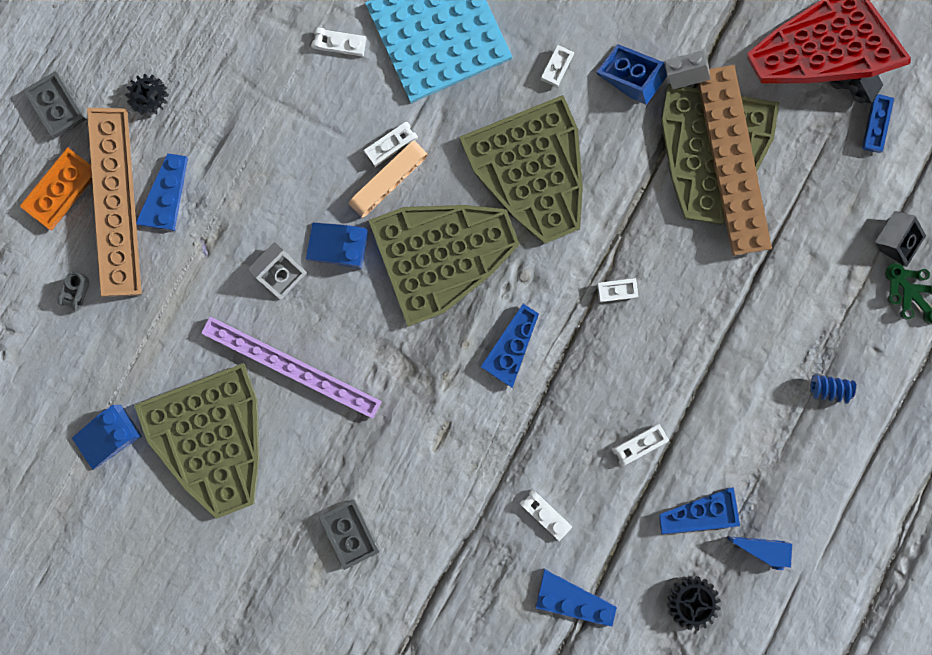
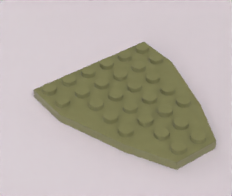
[661,84,779,225]
[459,95,583,244]
[369,205,520,327]
[134,363,260,519]

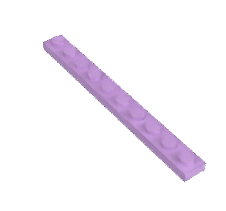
[201,316,382,419]

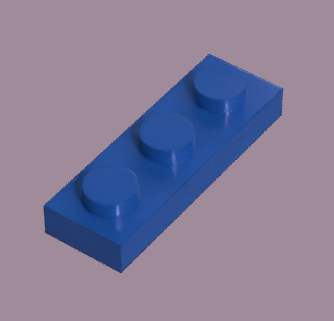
[862,94,894,153]

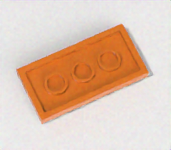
[19,147,92,230]

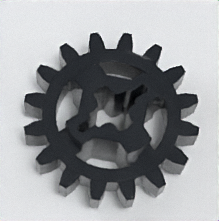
[125,74,169,116]

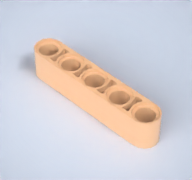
[348,141,428,218]

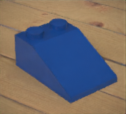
[596,44,667,105]
[306,222,369,269]
[72,405,142,470]

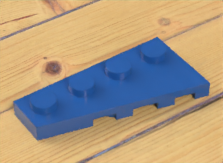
[136,153,188,231]
[481,303,539,388]
[658,487,740,534]
[536,568,617,627]

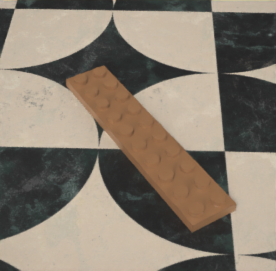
[698,65,772,256]
[87,108,142,297]

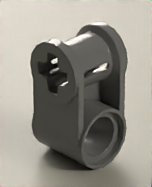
[57,273,89,311]

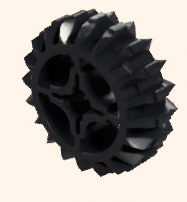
[667,576,721,631]

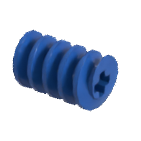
[810,374,857,404]

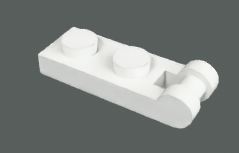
[312,27,366,57]
[364,122,418,167]
[612,424,669,467]
[520,489,572,541]

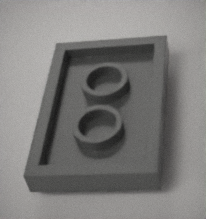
[23,71,87,139]
[319,499,380,570]

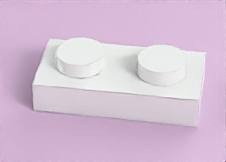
[541,45,574,88]
[597,278,638,302]

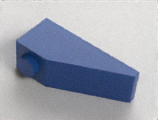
[728,536,792,570]

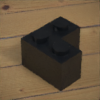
[829,75,883,104]

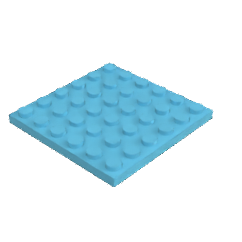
[365,0,512,103]

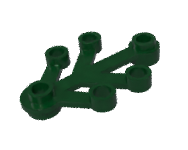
[885,263,932,325]

